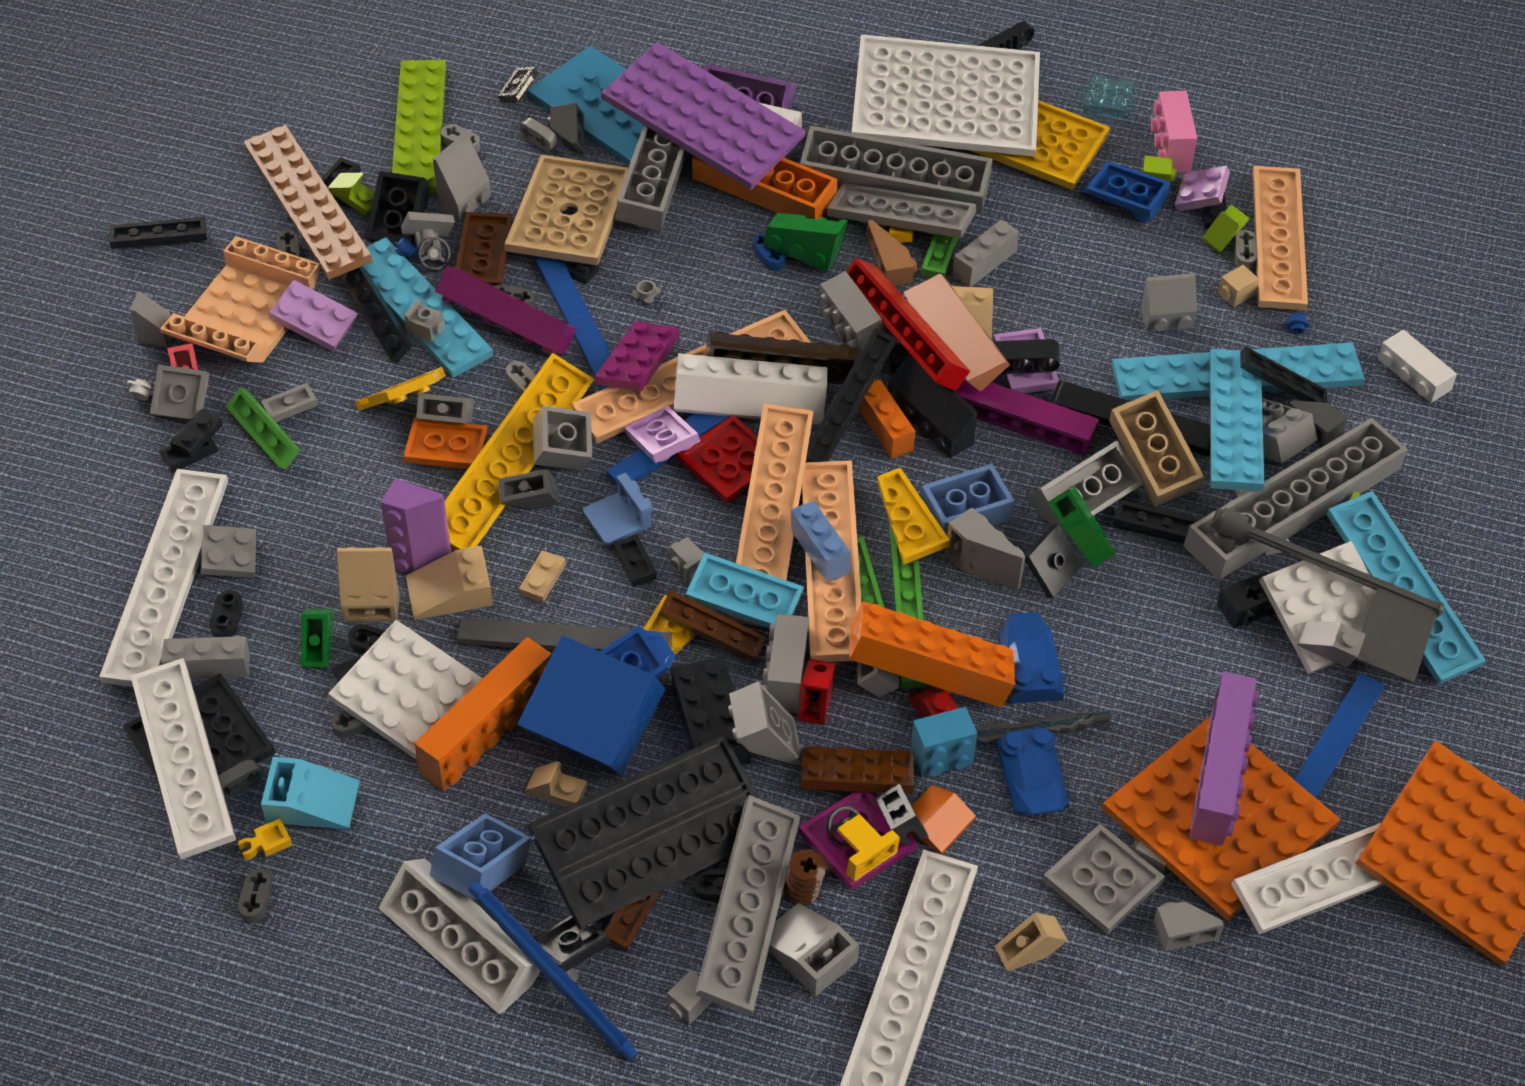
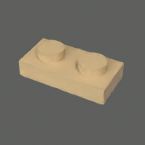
[519,550,566,603]

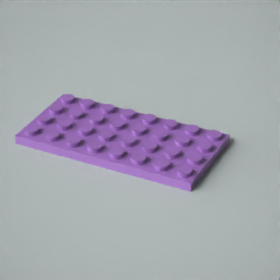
[601,42,805,190]

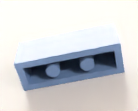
[791,501,850,582]

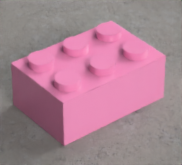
[1151,91,1197,173]

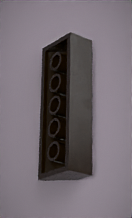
[706,331,859,385]

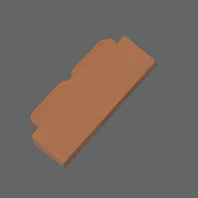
[903,273,1010,392]

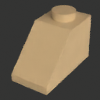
[994,912,1068,971]

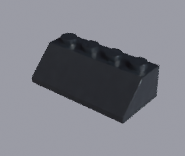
[888,353,977,458]

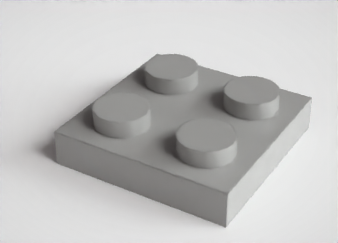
[150,365,210,420]
[201,525,256,578]

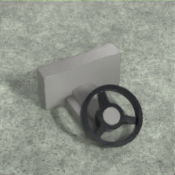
[401,212,455,270]

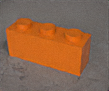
[858,380,916,459]

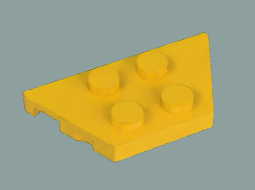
[355,367,446,411]

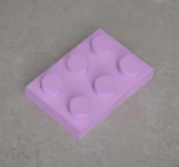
[269,280,358,352]
[993,328,1059,393]
[624,406,700,463]

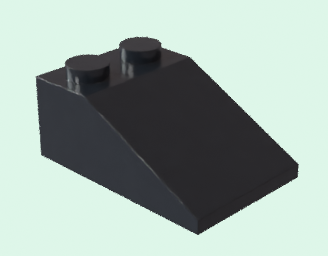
[365,171,431,244]

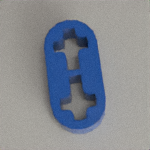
[752,233,786,271]

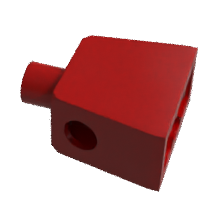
[798,659,835,725]

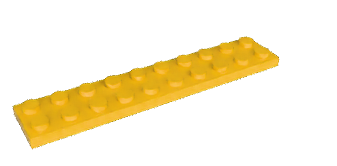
[444,353,594,551]

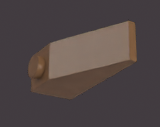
[867,220,917,286]

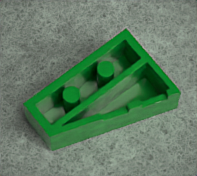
[763,213,848,272]

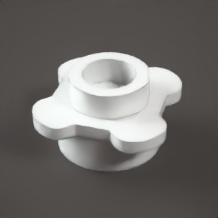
[127,379,153,401]

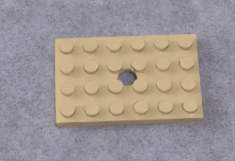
[505,155,628,265]

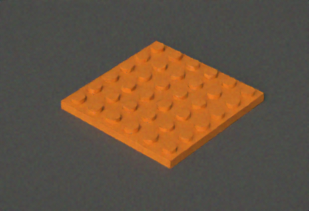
[1101,716,1341,921]
[1355,740,1525,967]

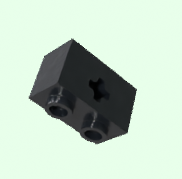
[1217,572,1276,628]

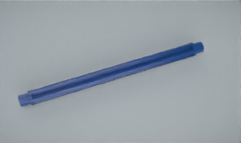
[468,881,638,1062]

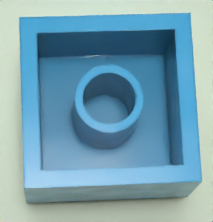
[910,707,977,778]

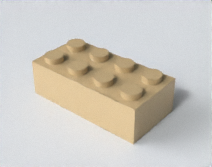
[1109,390,1204,507]

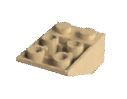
[337,547,399,622]

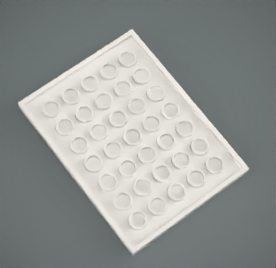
[852,35,1040,156]

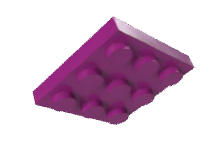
[798,791,918,892]

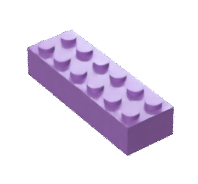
[1189,671,1259,846]

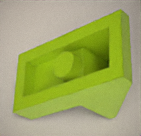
[328,173,374,216]
[1201,204,1250,253]

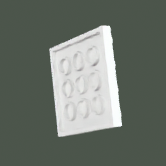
[1259,541,1376,674]
[328,620,482,759]

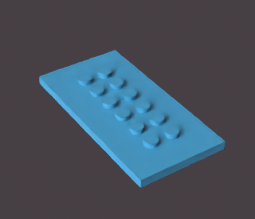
[527,46,690,166]

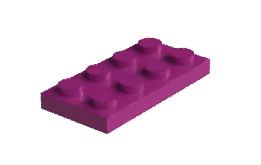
[595,321,680,392]

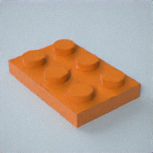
[403,418,489,470]

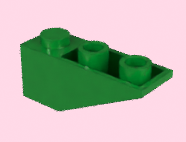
[1048,487,1116,567]

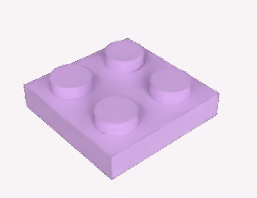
[1175,165,1230,212]

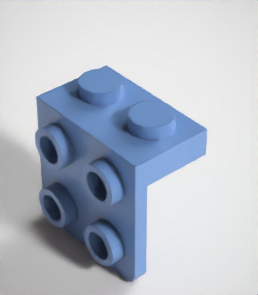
[583,473,653,546]

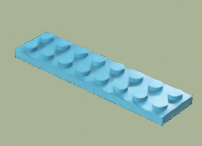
[364,237,493,378]
[1210,349,1264,491]
[1326,491,1486,685]

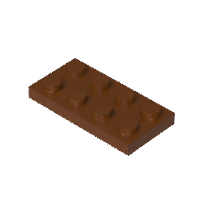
[456,212,513,286]
[801,746,914,794]

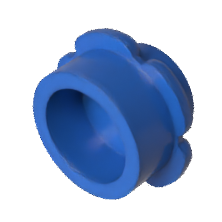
[395,237,417,258]
[1285,313,1309,334]

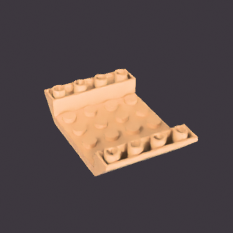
[160,236,321,363]

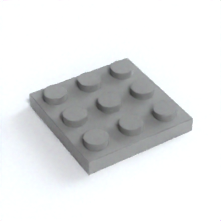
[1043,824,1165,935]

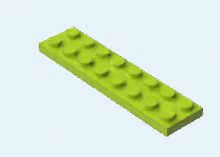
[392,60,446,193]

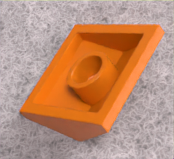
[909,785,976,855]

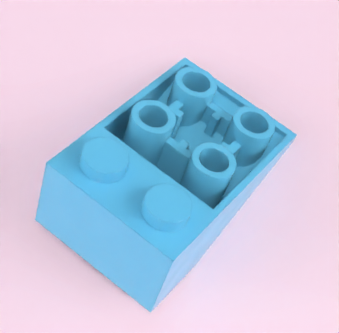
[261,757,360,830]

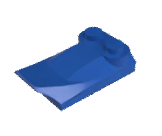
[1080,161,1171,222]
[998,612,1064,704]
[600,625,676,678]
[996,728,1069,815]

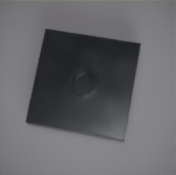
[1025,524,1083,598]
[534,916,611,972]

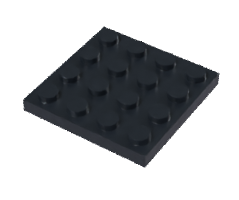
[123,673,276,779]

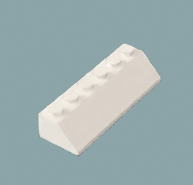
[673,353,827,425]
[379,858,540,1014]

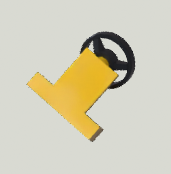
[826,806,900,882]

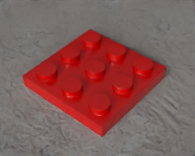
[676,415,758,504]

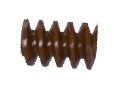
[783,849,826,906]

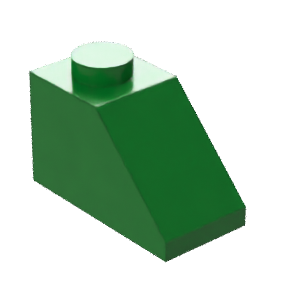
[301,609,334,668]

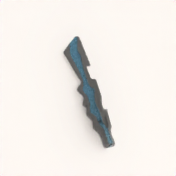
[974,711,1110,744]

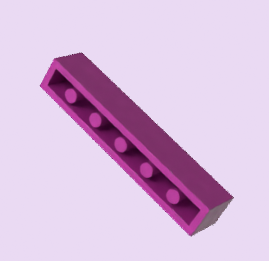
[435,265,577,355]
[956,379,1099,456]

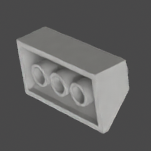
[1028,440,1144,533]

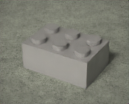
[820,271,884,355]
[762,614,809,714]

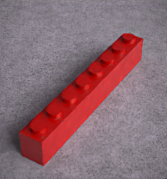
[846,257,970,391]

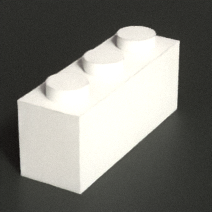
[1378,329,1457,403]

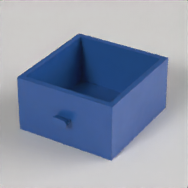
[517,635,666,777]

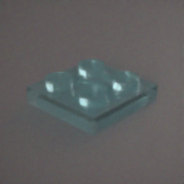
[1083,75,1135,119]

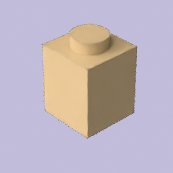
[1218,265,1259,307]

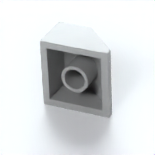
[1140,273,1197,332]

